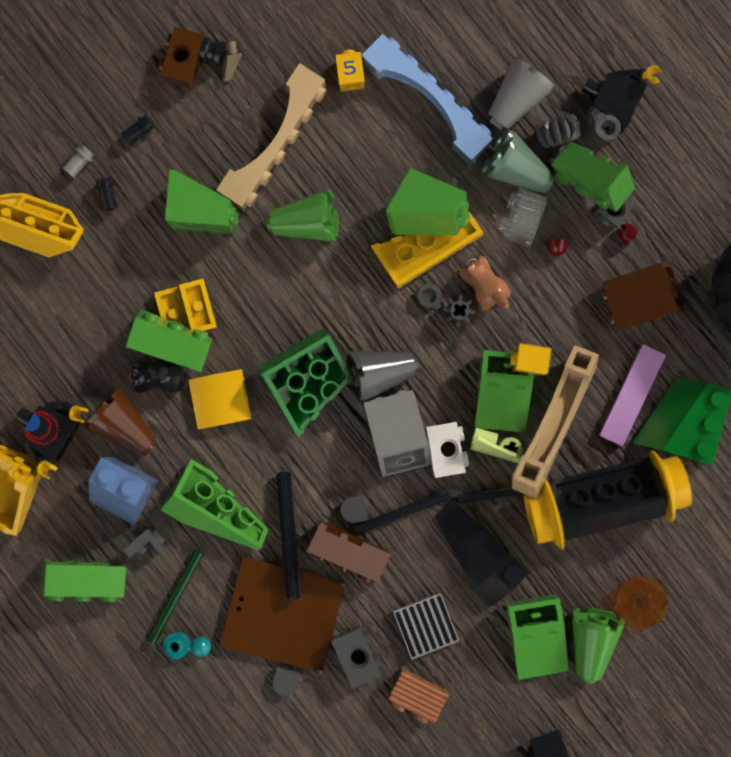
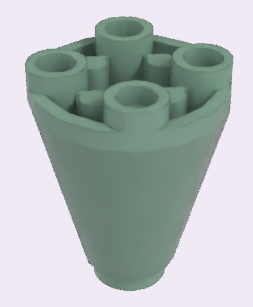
[480,130,555,194]

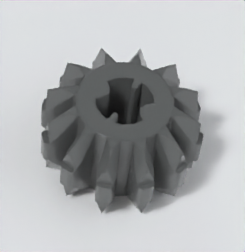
[536,114,580,148]

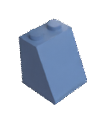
[89,457,159,525]

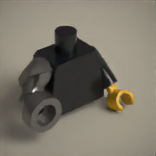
[581,65,662,143]

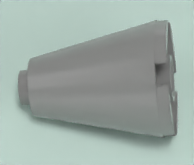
[488,56,555,130]

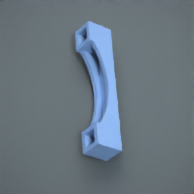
[362,34,493,166]

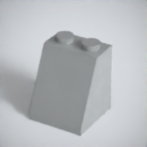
[364,390,432,477]

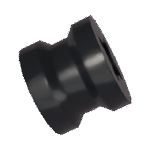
[199,37,226,67]

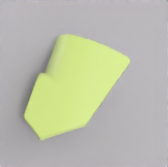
[470,428,523,463]

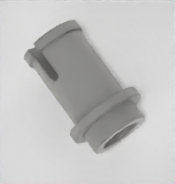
[63,145,94,178]

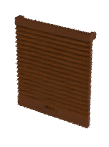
[219,556,346,674]

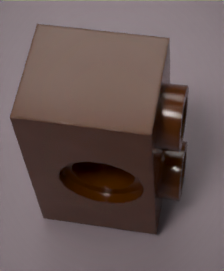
[159,26,205,90]

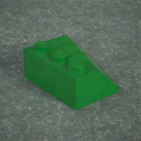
[256,329,352,438]
[631,377,731,465]

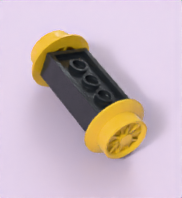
[524,451,692,550]

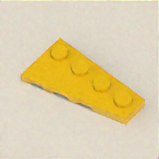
[371,212,483,289]

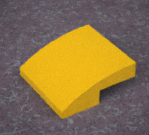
[154,279,217,332]
[188,369,252,430]

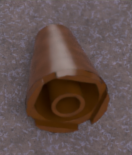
[83,387,156,456]

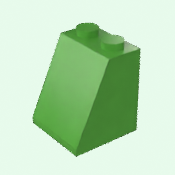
[386,168,470,236]
[165,169,239,234]

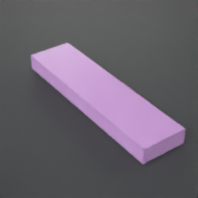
[598,344,666,447]

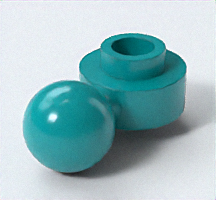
[163,632,211,659]

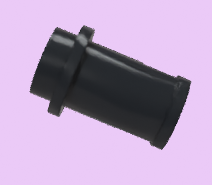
[121,115,154,146]
[94,178,118,211]

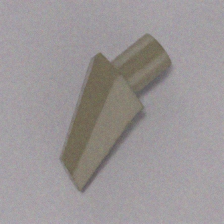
[222,41,242,82]

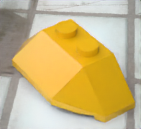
[0,193,83,257]

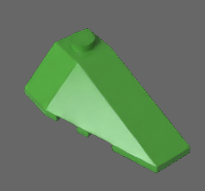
[161,459,269,550]

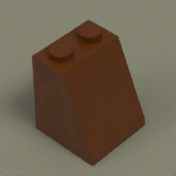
[601,262,686,331]

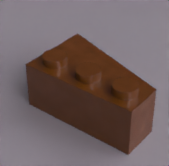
[307,519,391,584]

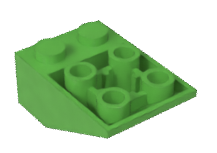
[474,350,534,432]
[505,594,569,680]

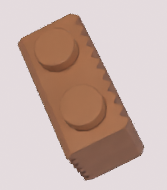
[388,668,449,724]

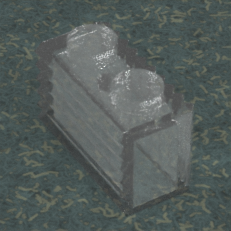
[498,188,548,249]

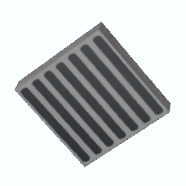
[393,592,459,660]

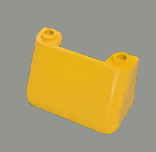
[0,445,41,536]

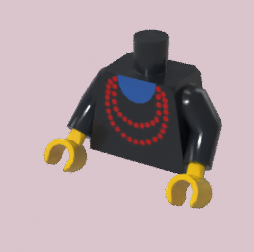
[15,401,89,479]

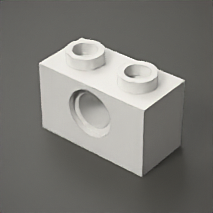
[425,422,469,478]

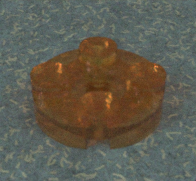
[614,576,668,629]

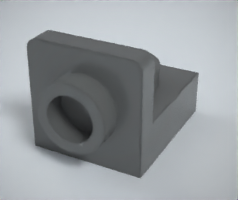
[123,528,167,558]

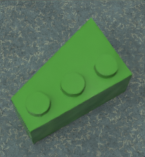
[551,141,635,212]
[41,559,126,602]

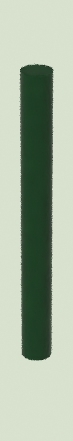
[146,549,204,645]

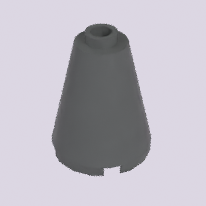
[346,351,419,402]

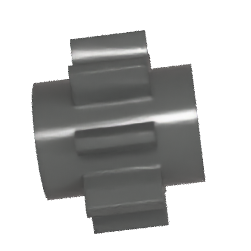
[443,295,475,328]

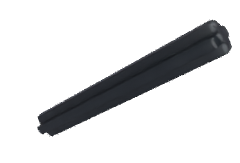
[276,472,301,600]

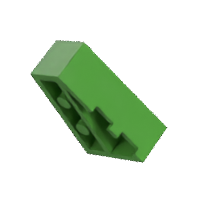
[126,309,213,372]

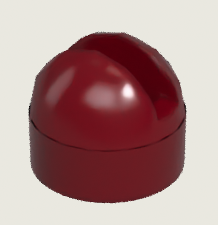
[617,223,639,246]
[547,238,568,256]

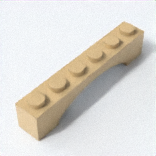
[216,63,327,211]
[512,345,599,499]

